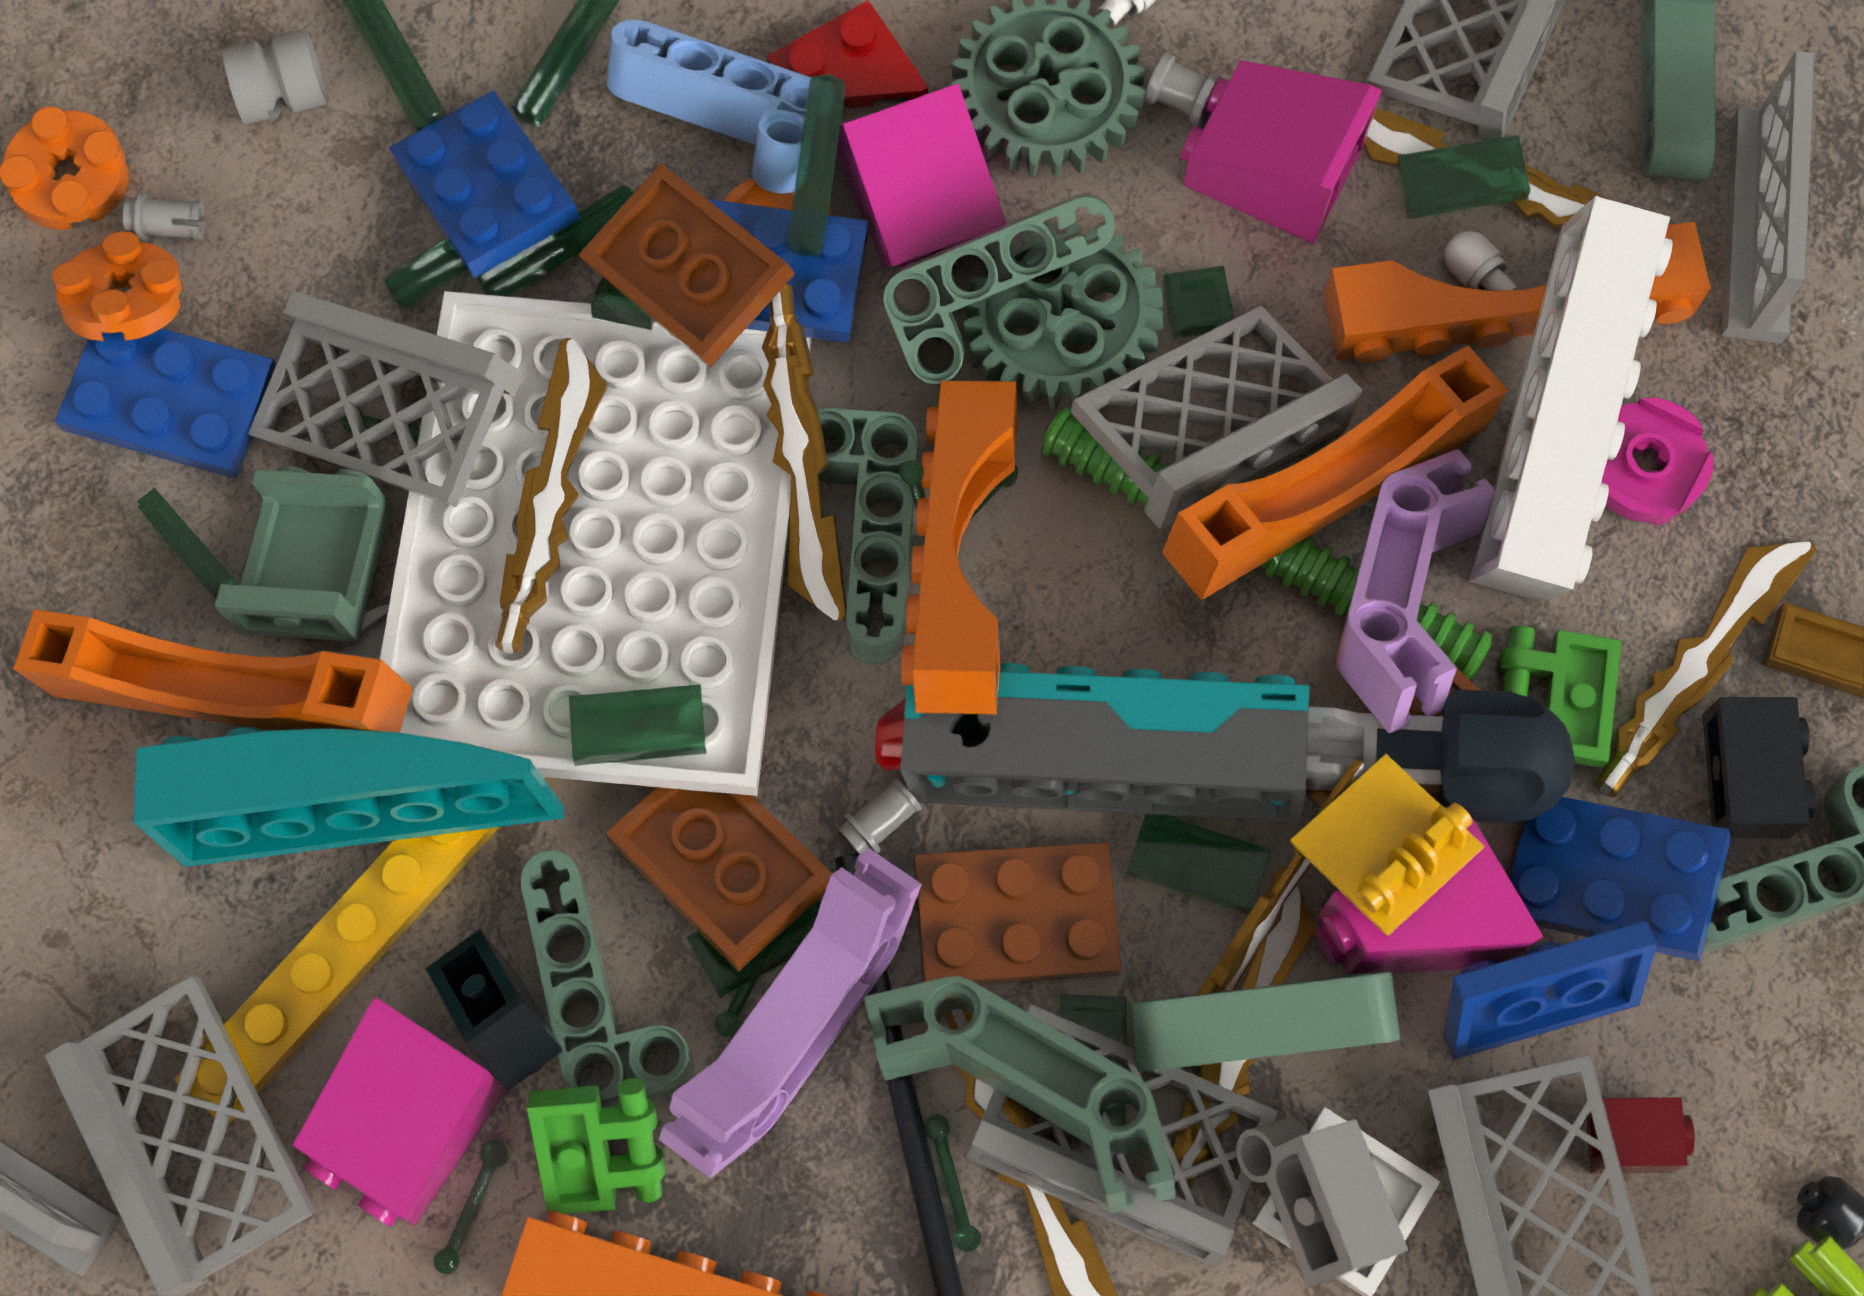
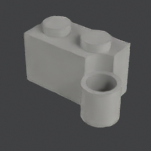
[1236,1118,1408,1288]

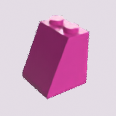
[1180,60,1382,244]
[828,83,1007,268]
[1314,819,1543,975]
[292,997,507,1227]

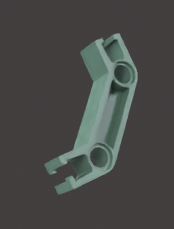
[864,976,1176,1214]

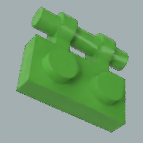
[1499,626,1622,768]
[527,1078,666,1214]

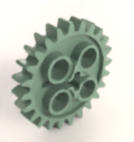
[951,0,1145,178]
[963,221,1164,410]

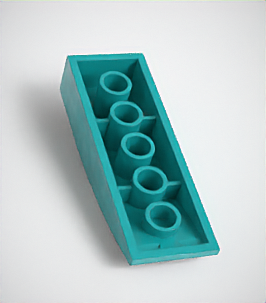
[134,727,565,867]

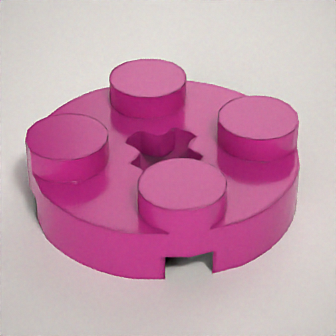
[1601,397,1714,525]

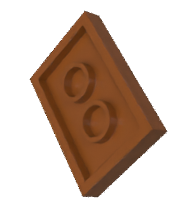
[578,163,795,368]
[605,787,833,972]
[913,842,1122,985]

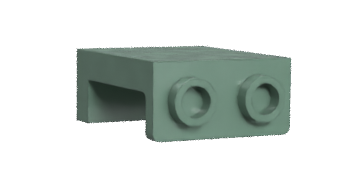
[214,466,392,642]

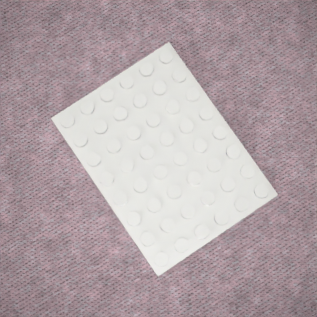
[380,291,812,796]

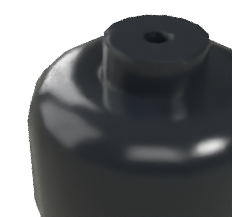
[1797,1176,1864,1249]

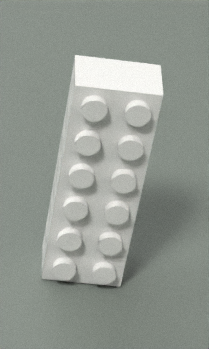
[1468,196,1673,602]

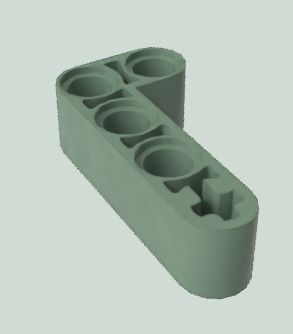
[1641,0,1716,181]
[883,193,1115,384]
[817,408,918,665]
[1703,764,1864,953]
[520,850,694,1107]
[1128,971,1401,1071]

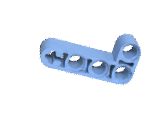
[606,20,834,194]

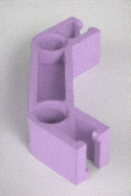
[1336,449,1495,733]
[659,848,922,1179]

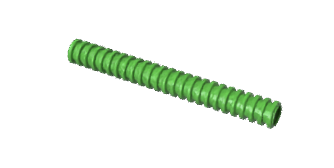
[1041,406,1492,680]

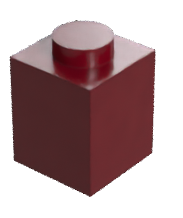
[1586,1097,1695,1174]

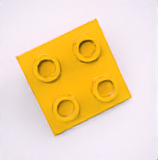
[1290,754,1484,937]

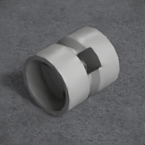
[222,28,328,126]

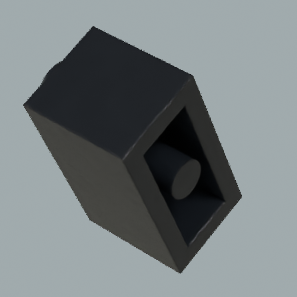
[1702,697,1816,838]
[425,929,563,1091]

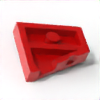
[767,0,928,108]

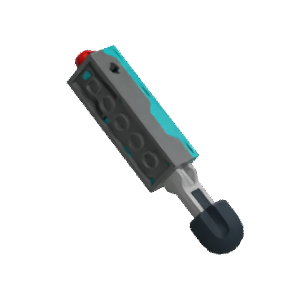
[875,663,1575,823]

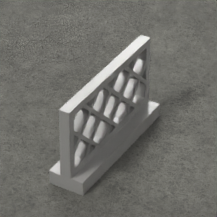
[1367,0,1567,144]
[1721,51,1815,343]
[248,290,524,507]
[1070,305,1363,530]
[44,975,316,1296]
[966,1004,1278,1267]
[1428,1055,1654,1296]
[0,1140,122,1276]

